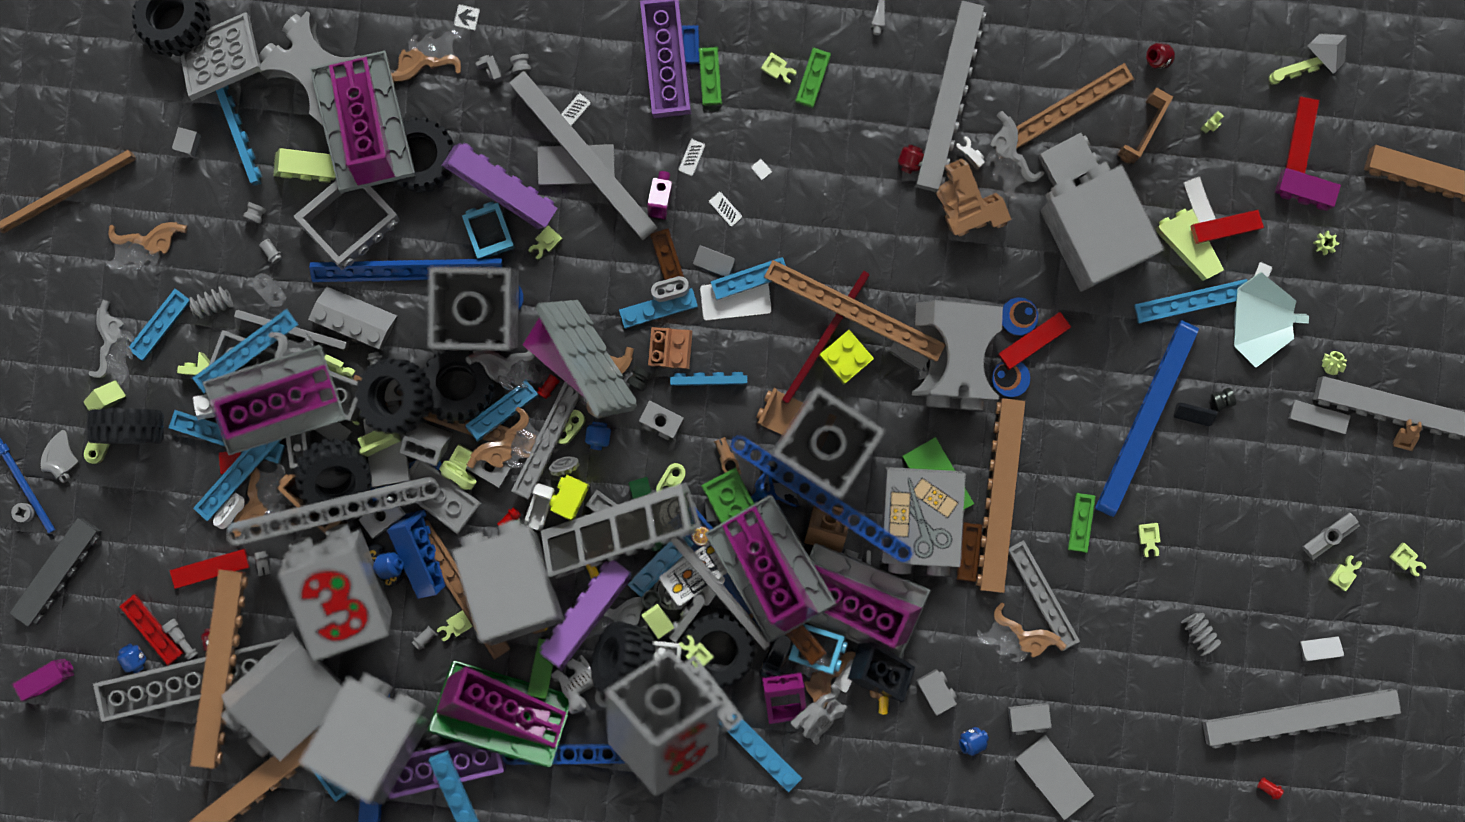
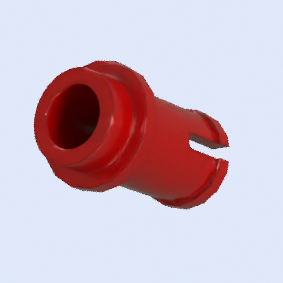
[537,374,560,399]
[497,507,521,526]
[1257,777,1284,800]

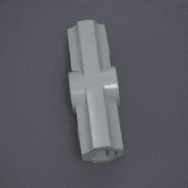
[1302,513,1360,560]

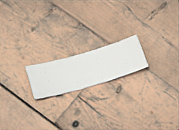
[1184,176,1216,223]

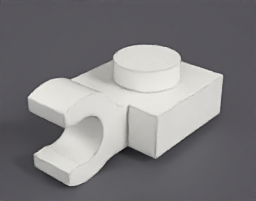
[956,136,985,170]

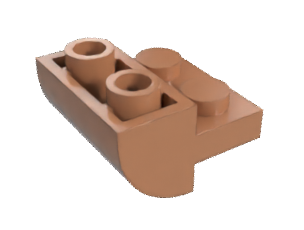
[648,327,693,369]

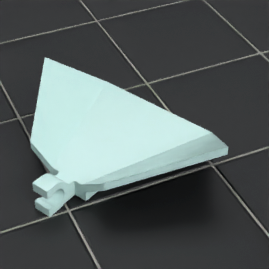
[1234,272,1309,368]

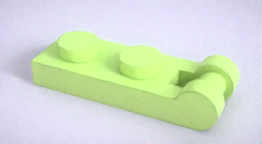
[1268,57,1323,84]

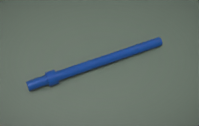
[0,438,55,534]

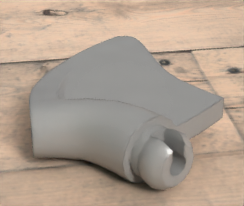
[41,430,79,483]

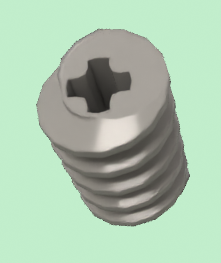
[189,286,233,320]
[1181,613,1221,656]

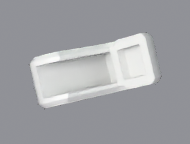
[524,483,555,531]

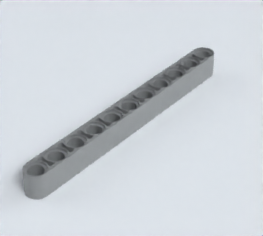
[509,71,657,240]
[227,477,439,545]

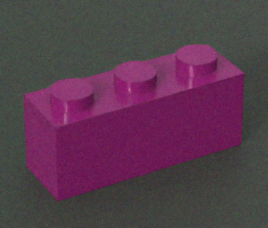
[1275,168,1341,211]

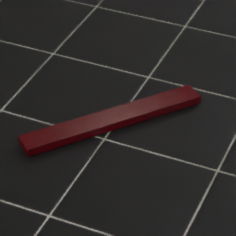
[781,271,870,404]

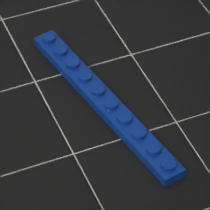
[309,259,503,282]

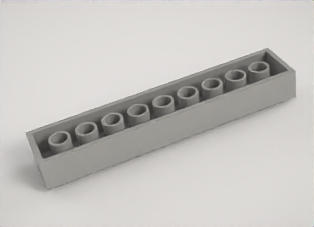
[93,638,285,722]

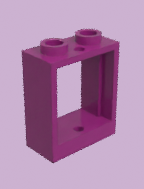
[12,658,74,701]
[763,673,806,724]

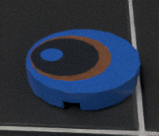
[1002,297,1038,336]
[992,362,1031,398]

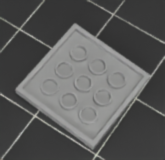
[180,12,261,101]

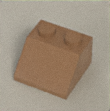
[804,501,851,553]

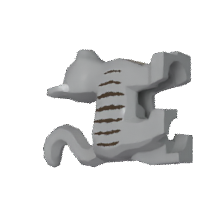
[551,655,607,714]
[791,684,848,745]

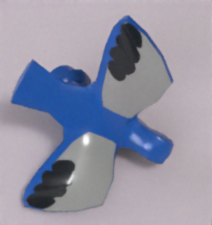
[751,465,798,507]

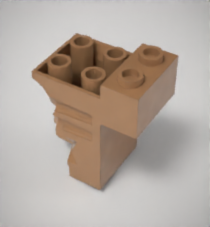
[936,159,1011,236]

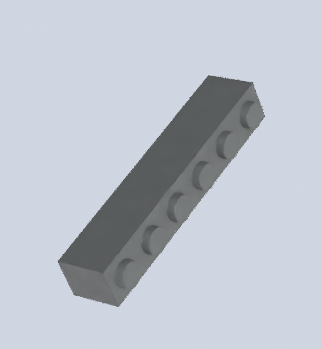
[10,518,102,627]

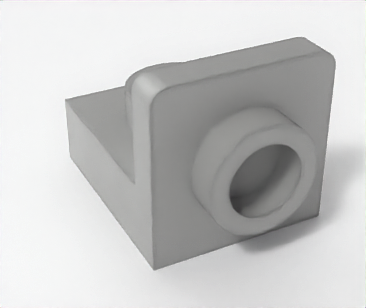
[475,55,503,83]

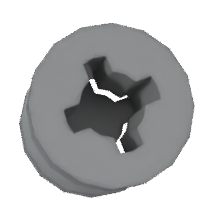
[510,54,531,74]
[243,202,267,224]
[11,503,35,522]

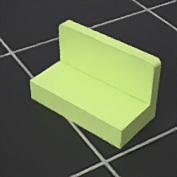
[358,431,402,457]

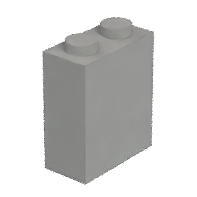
[1038,133,1099,186]
[399,423,453,466]

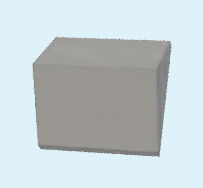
[1307,34,1347,74]

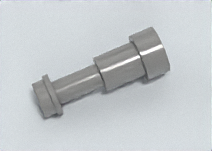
[161,619,198,660]

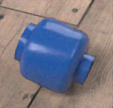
[585,422,611,450]
[373,552,404,579]
[117,644,147,674]
[959,727,989,756]

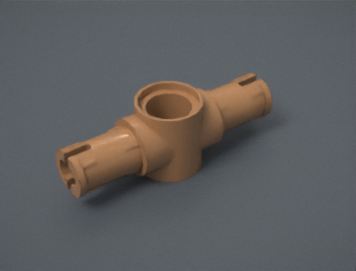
[714,437,742,479]

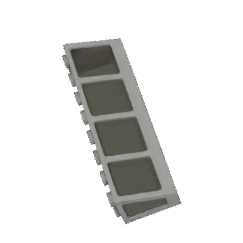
[541,482,701,579]

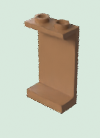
[1117,88,1173,164]
[756,388,837,451]
[277,474,348,535]

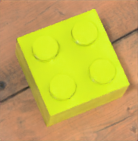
[819,330,874,385]
[549,475,590,520]

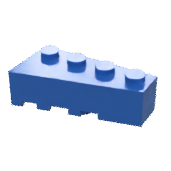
[387,509,445,599]

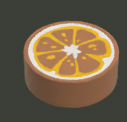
[691,526,709,546]

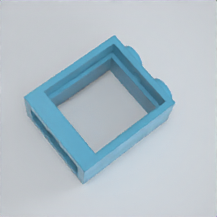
[462,202,515,259]
[788,624,848,675]

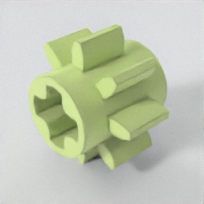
[1313,231,1339,256]
[1322,351,1347,375]

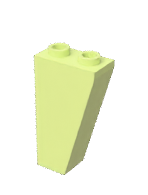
[1155,209,1224,281]

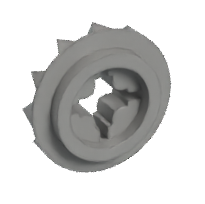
[549,456,580,476]

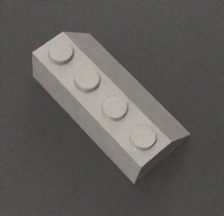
[308,287,397,351]

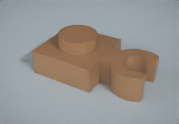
[1393,419,1422,451]

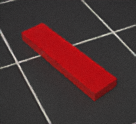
[1285,97,1319,173]
[1190,210,1264,244]
[998,312,1071,370]
[170,549,250,589]
[119,594,184,666]

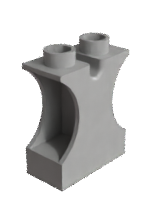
[258,11,360,127]
[912,300,1003,410]

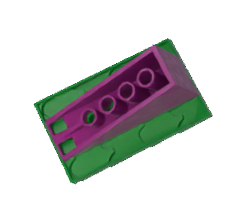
[427,660,569,768]

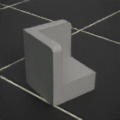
[172,127,201,157]

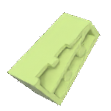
[274,148,336,183]

